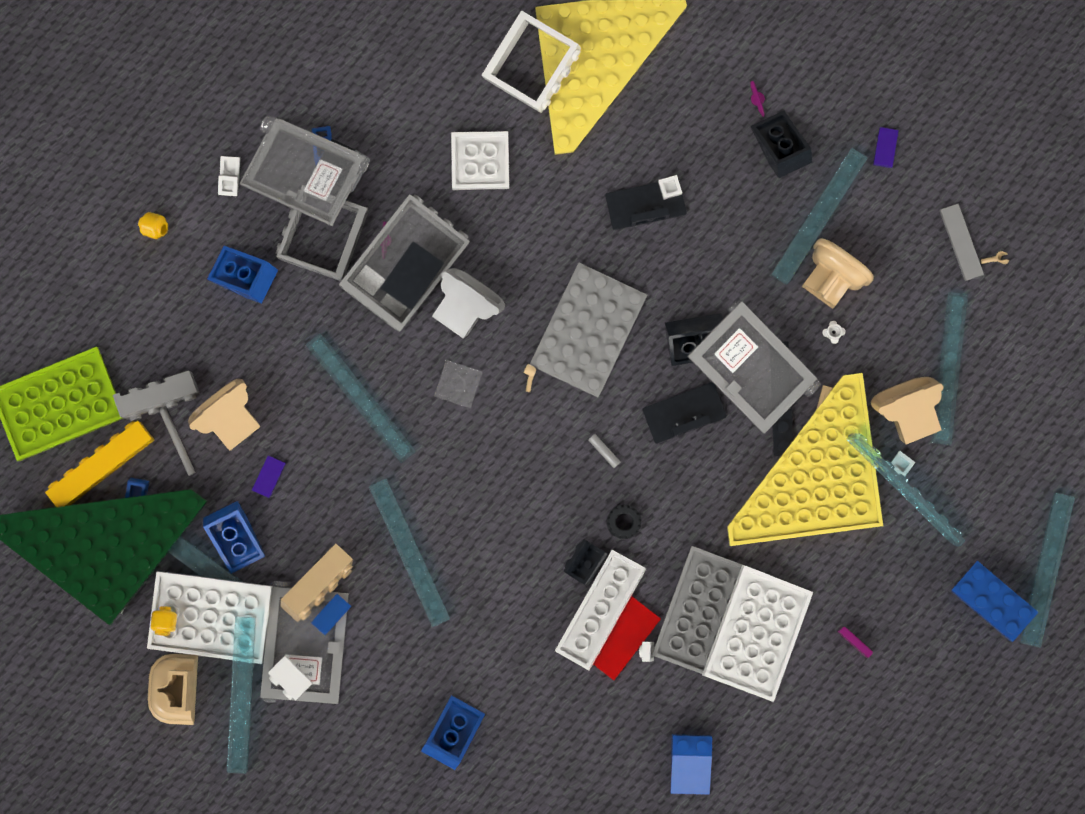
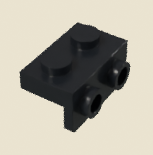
[563,539,608,587]

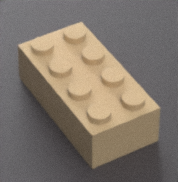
[281,544,353,622]

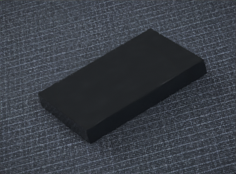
[380,241,444,310]

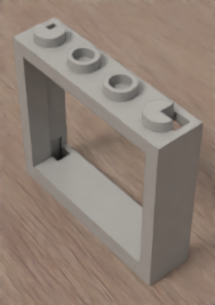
[276,186,369,281]

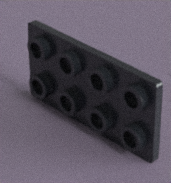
[605,179,687,230]
[642,382,727,444]

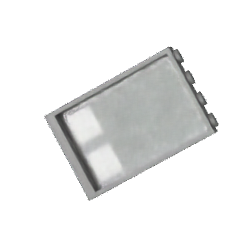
[339,194,470,332]

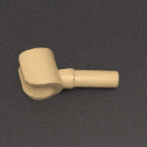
[981,251,1009,264]
[524,364,536,392]

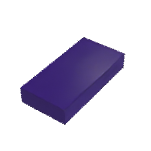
[873,127,899,168]
[252,456,286,498]

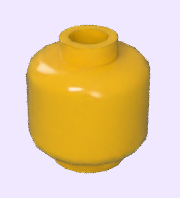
[138,212,168,239]
[151,606,177,636]

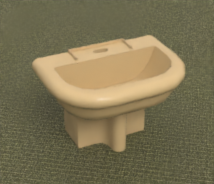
[802,238,874,309]
[871,377,944,444]
[188,379,260,451]
[148,654,198,725]

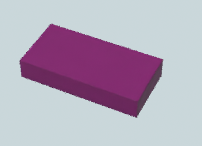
[837,626,873,658]

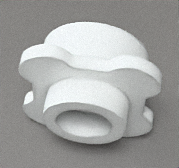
[822,321,845,344]

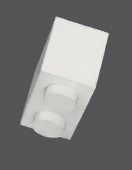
[268,655,313,700]

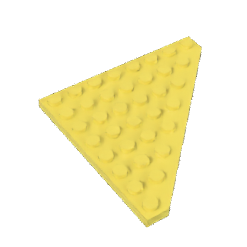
[535,0,687,155]
[727,373,883,546]

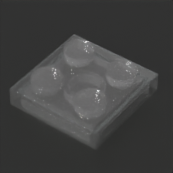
[434,360,483,409]

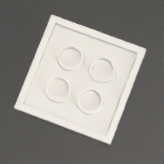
[451,131,509,190]

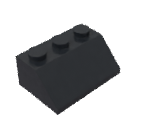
[665,313,727,366]

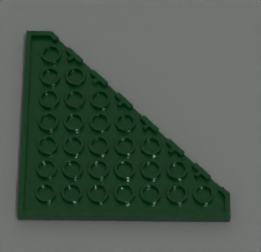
[0,489,208,625]

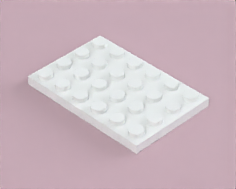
[702,565,813,702]
[147,571,273,664]

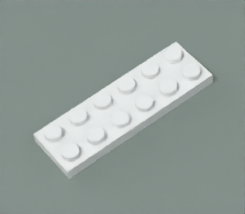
[555,550,646,670]

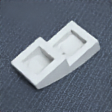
[218,156,241,196]

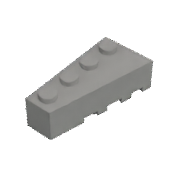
[113,371,200,422]

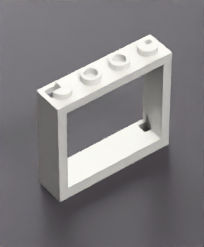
[482,11,581,113]

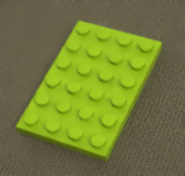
[0,347,124,462]

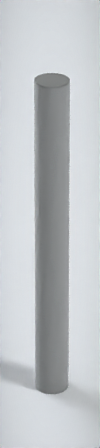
[159,406,196,476]

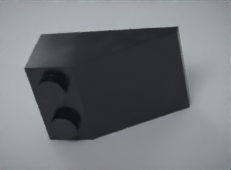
[751,111,812,178]

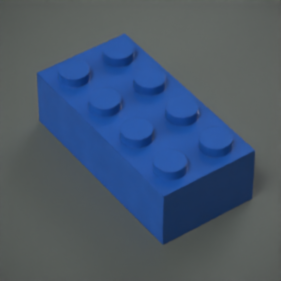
[951,561,1039,642]

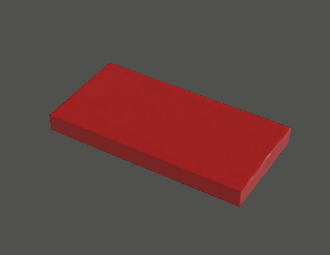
[593,596,661,680]

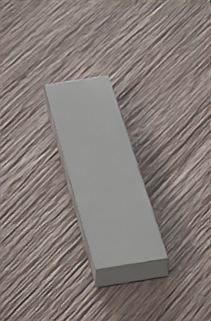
[939,204,984,281]

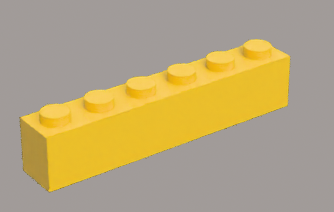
[45,421,154,507]

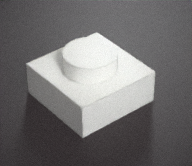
[658,175,682,199]
[887,451,915,478]
[639,642,654,662]

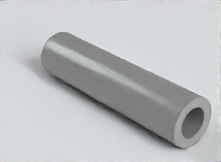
[589,434,621,468]

